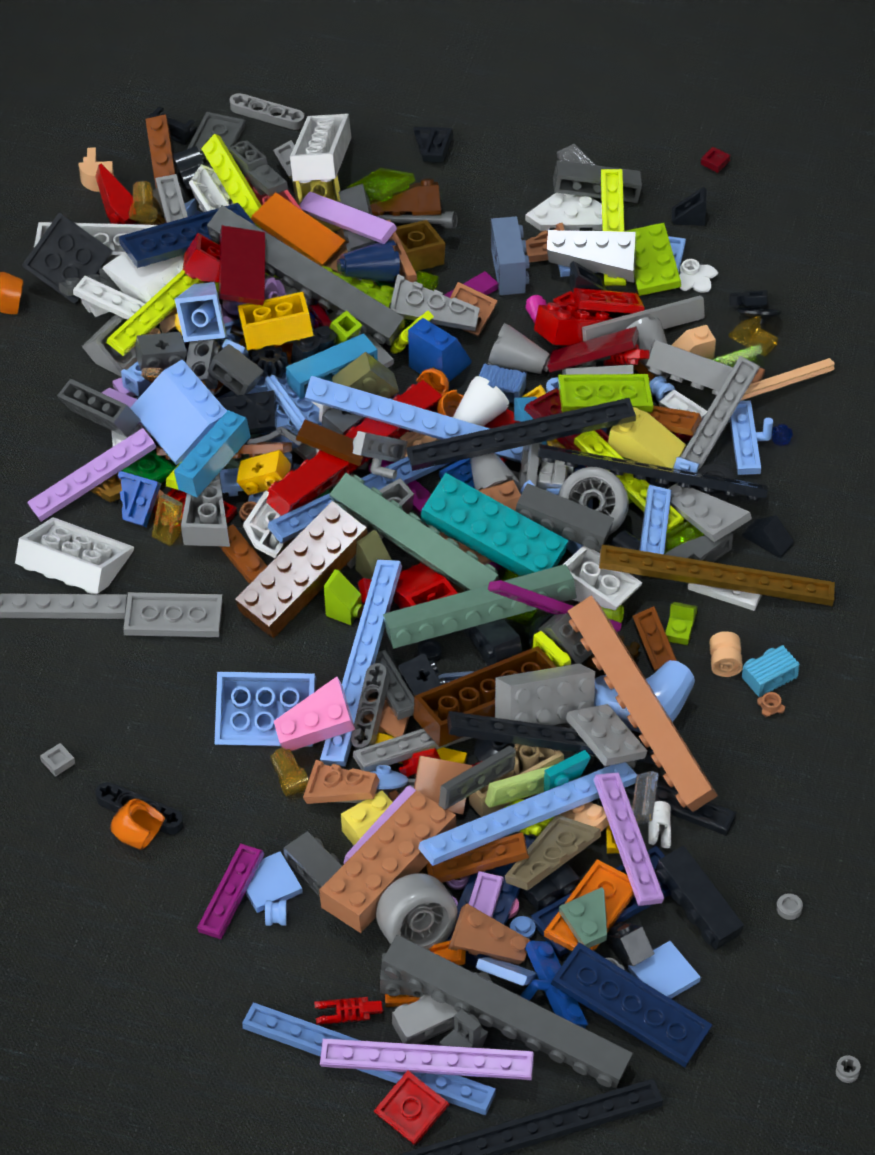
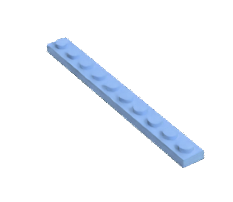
[304,376,523,463]
[320,560,402,767]
[419,762,638,866]

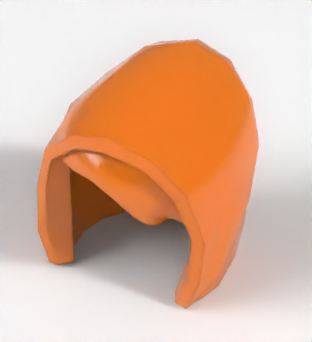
[0,272,24,314]
[110,798,165,850]

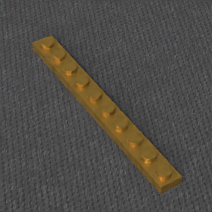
[599,545,835,606]

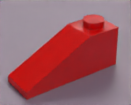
[95,163,144,224]

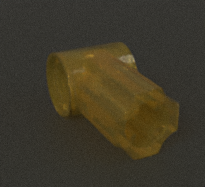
[129,181,158,225]
[270,747,309,797]

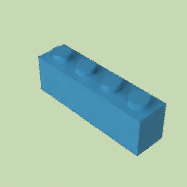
[286,333,378,399]
[174,410,251,497]

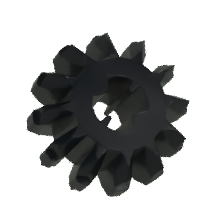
[250,345,288,380]

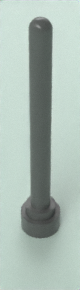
[376,211,458,229]

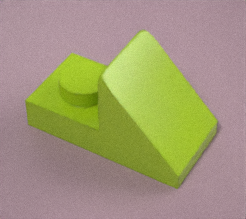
[666,602,698,645]

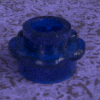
[772,424,793,446]

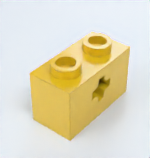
[236,450,291,496]

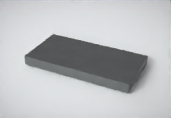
[178,112,246,172]

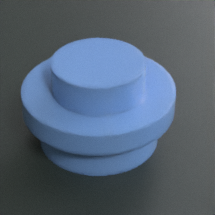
[510,916,536,939]

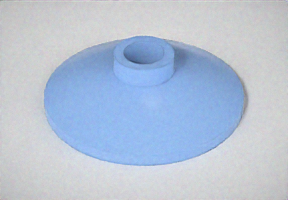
[370,765,408,789]

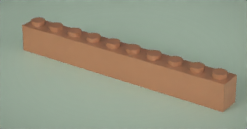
[568,595,718,812]

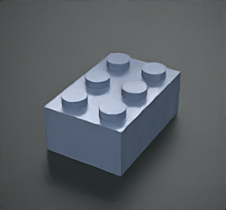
[491,216,529,295]

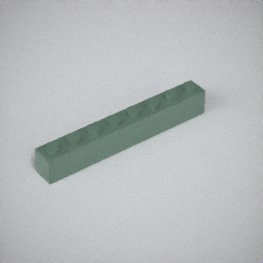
[329,473,500,591]
[383,564,577,649]

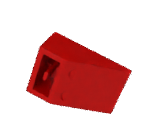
[534,302,612,345]
[393,563,458,609]

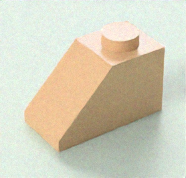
[671,325,716,359]

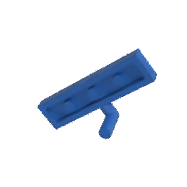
[520,941,588,1029]

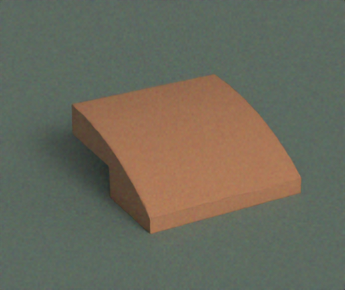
[450,282,497,337]
[414,756,472,814]

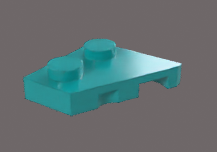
[544,750,590,792]

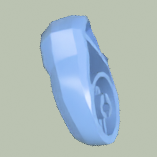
[594,660,695,733]

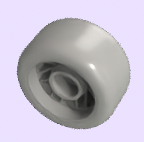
[558,467,629,535]
[376,873,458,951]

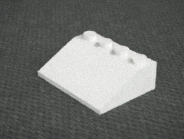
[102,252,184,304]
[15,517,134,594]

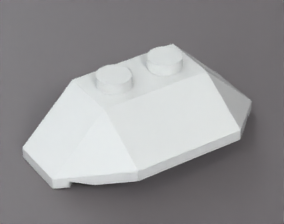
[189,164,233,212]
[243,491,312,558]

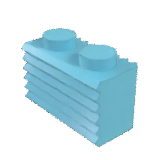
[742,645,799,697]

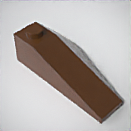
[370,179,441,216]

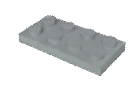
[123,592,223,637]

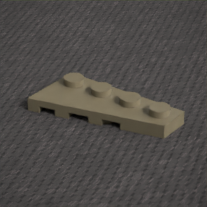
[505,815,601,890]

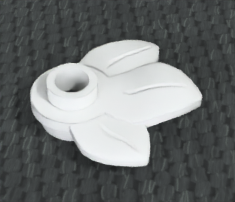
[679,259,718,293]

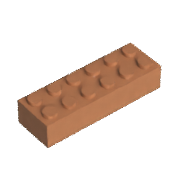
[319,790,456,933]

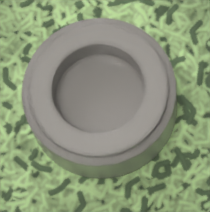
[777,894,803,920]

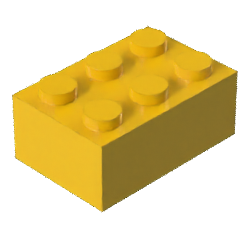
[237,292,313,350]

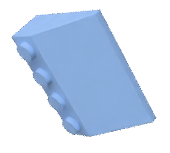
[130,360,227,465]
[215,672,317,747]

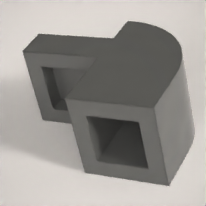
[439,1009,488,1048]

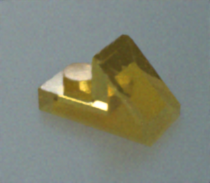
[729,316,778,356]
[152,494,183,546]

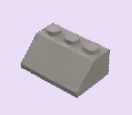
[82,314,157,376]

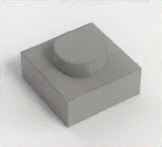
[40,743,75,776]

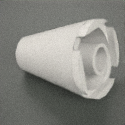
[453,376,509,426]

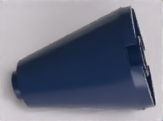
[337,239,400,283]

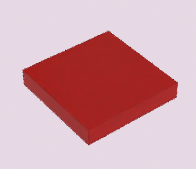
[374,1070,449,1146]

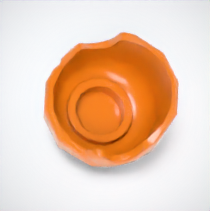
[416,368,449,396]
[437,390,464,418]

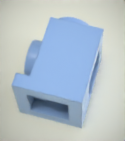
[121,361,157,397]

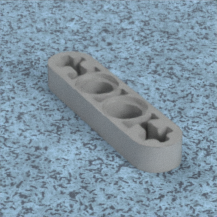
[230,93,305,130]

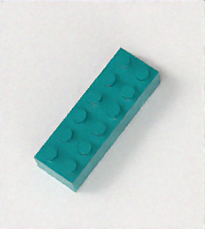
[421,473,568,576]

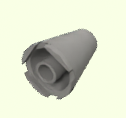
[626,316,671,379]
[488,323,550,374]
[470,453,521,492]

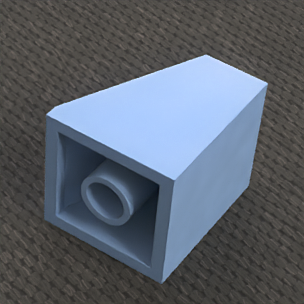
[175,282,227,342]

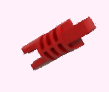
[604,345,649,366]
[314,997,383,1025]

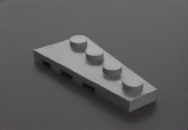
[390,274,480,331]
[668,483,752,542]

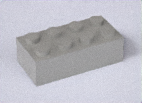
[495,663,595,726]

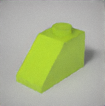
[324,569,364,625]

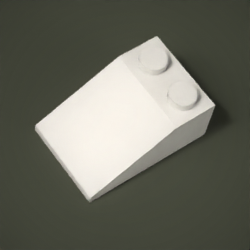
[563,546,642,610]

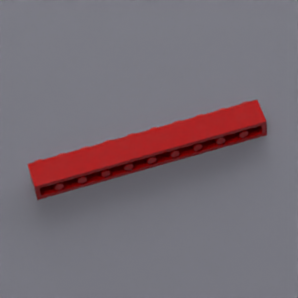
[266,380,442,516]

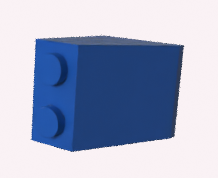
[408,318,472,382]

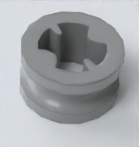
[836,1055,861,1083]

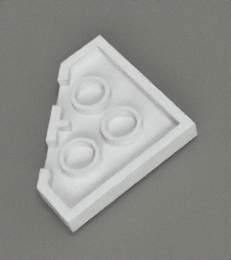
[525,193,602,231]

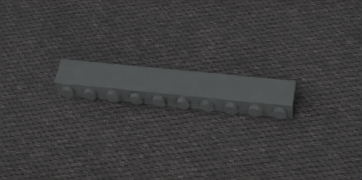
[207,205,405,346]
[381,935,633,1088]

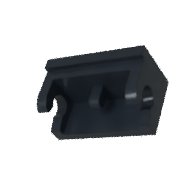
[149,107,197,145]

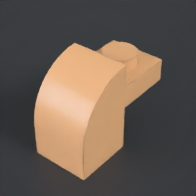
[79,148,114,192]

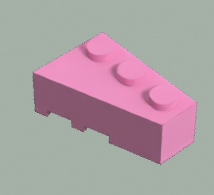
[274,677,355,753]

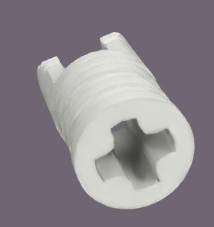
[648,801,671,849]

